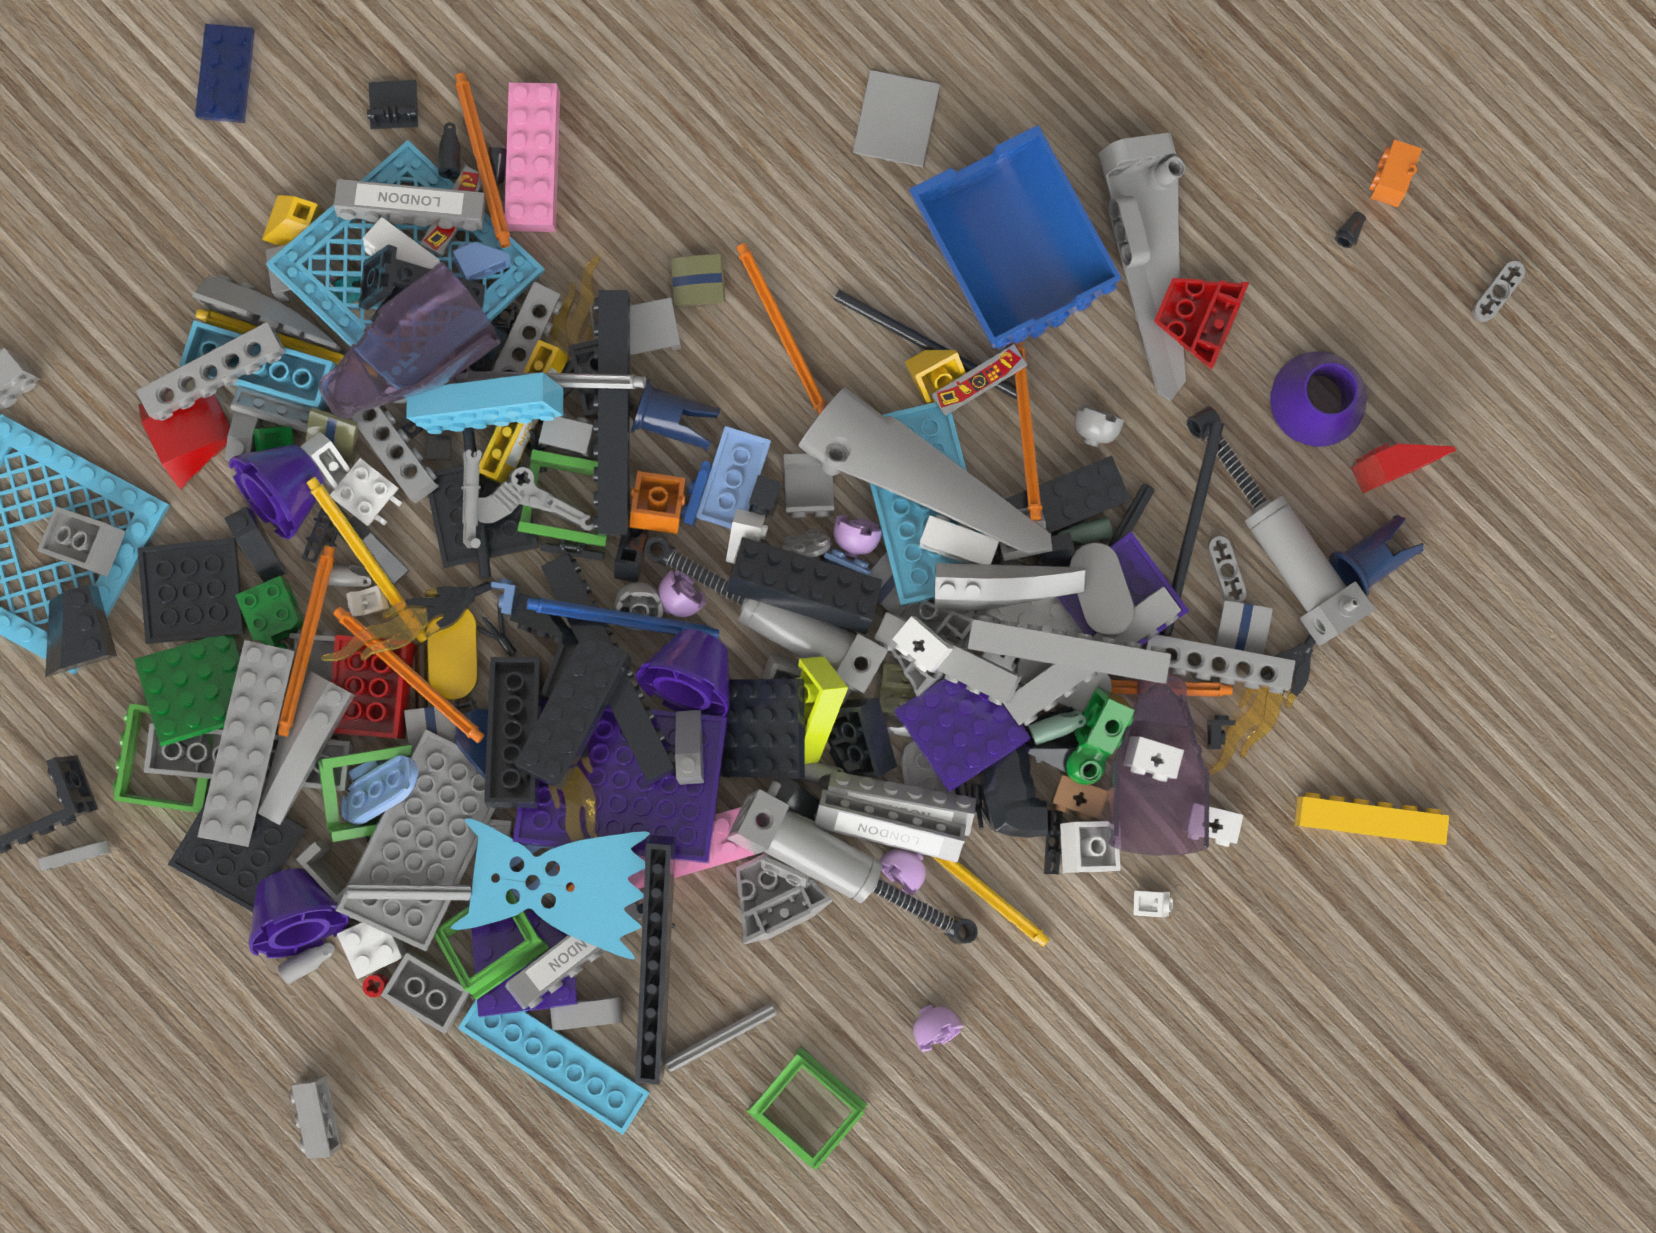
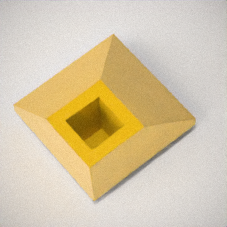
[262,195,324,246]

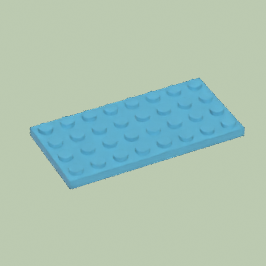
[870,402,982,607]

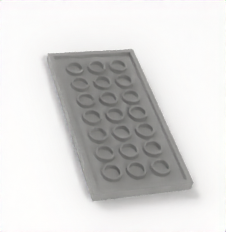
[335,729,495,951]

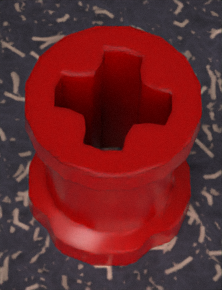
[362,973,389,998]

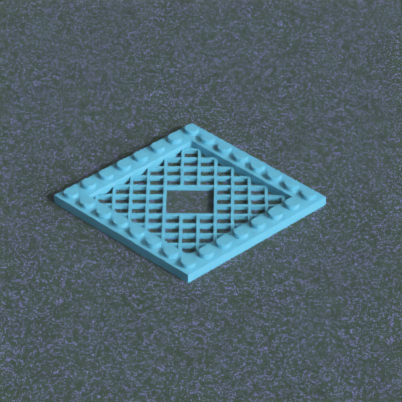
[266,140,545,399]
[0,414,170,674]

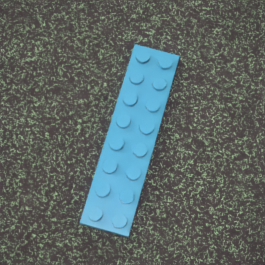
[458,1000,650,1135]

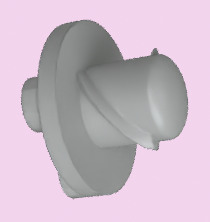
[782,529,831,561]

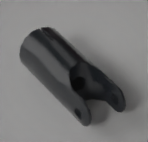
[438,122,461,179]

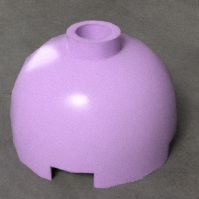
[833,515,882,558]
[658,570,706,617]
[878,848,926,895]
[913,1005,964,1052]

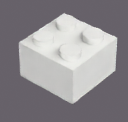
[1060,821,1121,873]
[337,923,407,979]

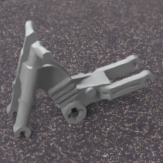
[461,450,593,549]

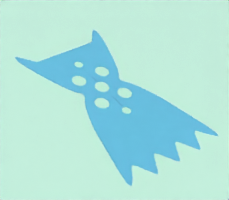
[451,819,650,959]

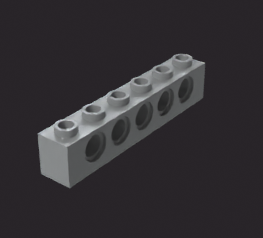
[492,282,563,372]
[136,322,286,421]
[328,369,439,504]
[1145,635,1295,694]

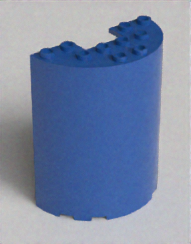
[909,125,1122,349]

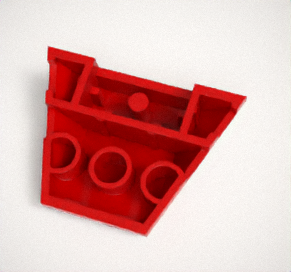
[1154,278,1249,370]
[138,394,230,490]

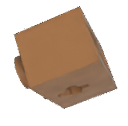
[1050,775,1109,822]

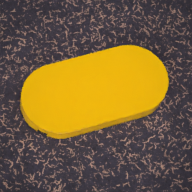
[427,609,478,700]

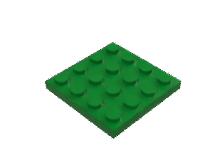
[134,635,240,747]

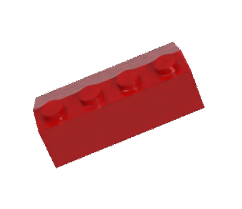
[1351,443,1456,494]
[331,635,415,739]

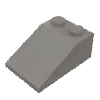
[37,507,126,577]

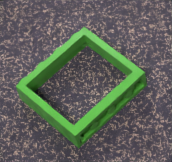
[112,703,221,813]

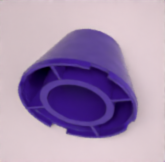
[1270,351,1367,447]
[229,444,325,539]
[636,629,729,717]
[248,868,349,958]

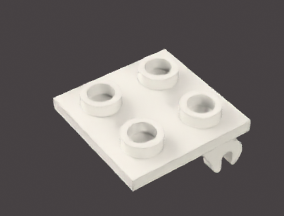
[330,458,402,526]

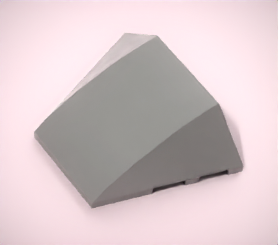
[892,601,975,697]
[736,853,833,944]

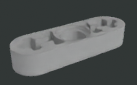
[1472,261,1525,322]
[1207,536,1247,603]
[38,841,111,871]

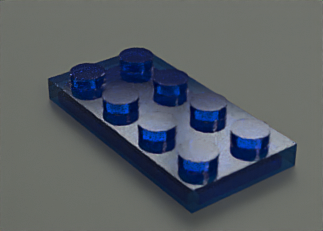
[195,24,255,123]

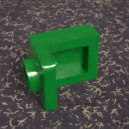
[253,426,294,451]

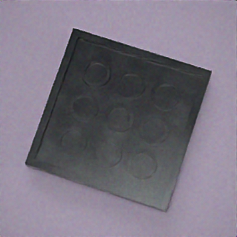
[428,459,539,569]
[138,538,245,644]
[722,679,805,779]
[168,801,306,912]

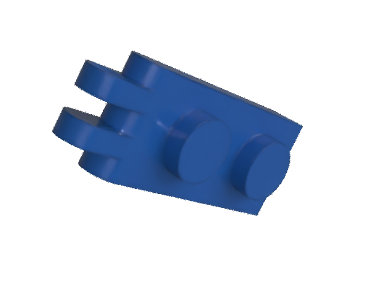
[681,461,712,527]

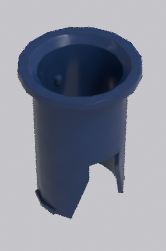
[631,379,721,451]
[1329,515,1424,597]

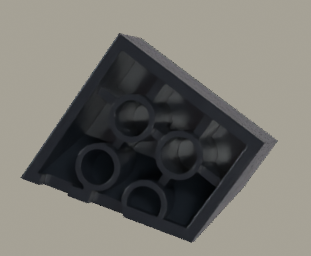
[45,584,117,677]
[827,697,897,777]

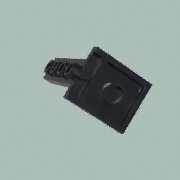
[359,244,485,310]
[0,755,98,854]

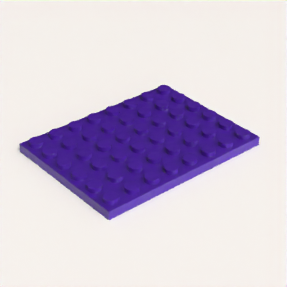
[513,699,728,864]

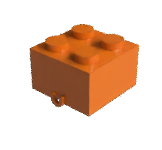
[1369,139,1422,208]
[630,471,686,534]

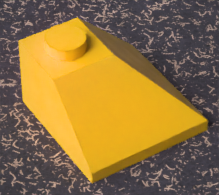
[905,350,966,404]

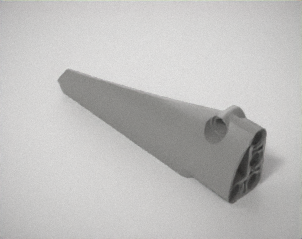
[1098,133,1186,401]
[798,387,1052,554]

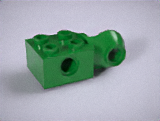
[235,576,304,674]
[1066,686,1135,785]

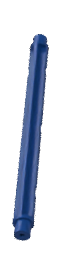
[527,598,719,639]

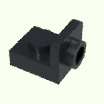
[1207,715,1236,750]

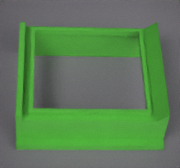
[518,450,607,547]
[318,744,413,842]
[434,889,550,1000]
[746,1046,868,1170]

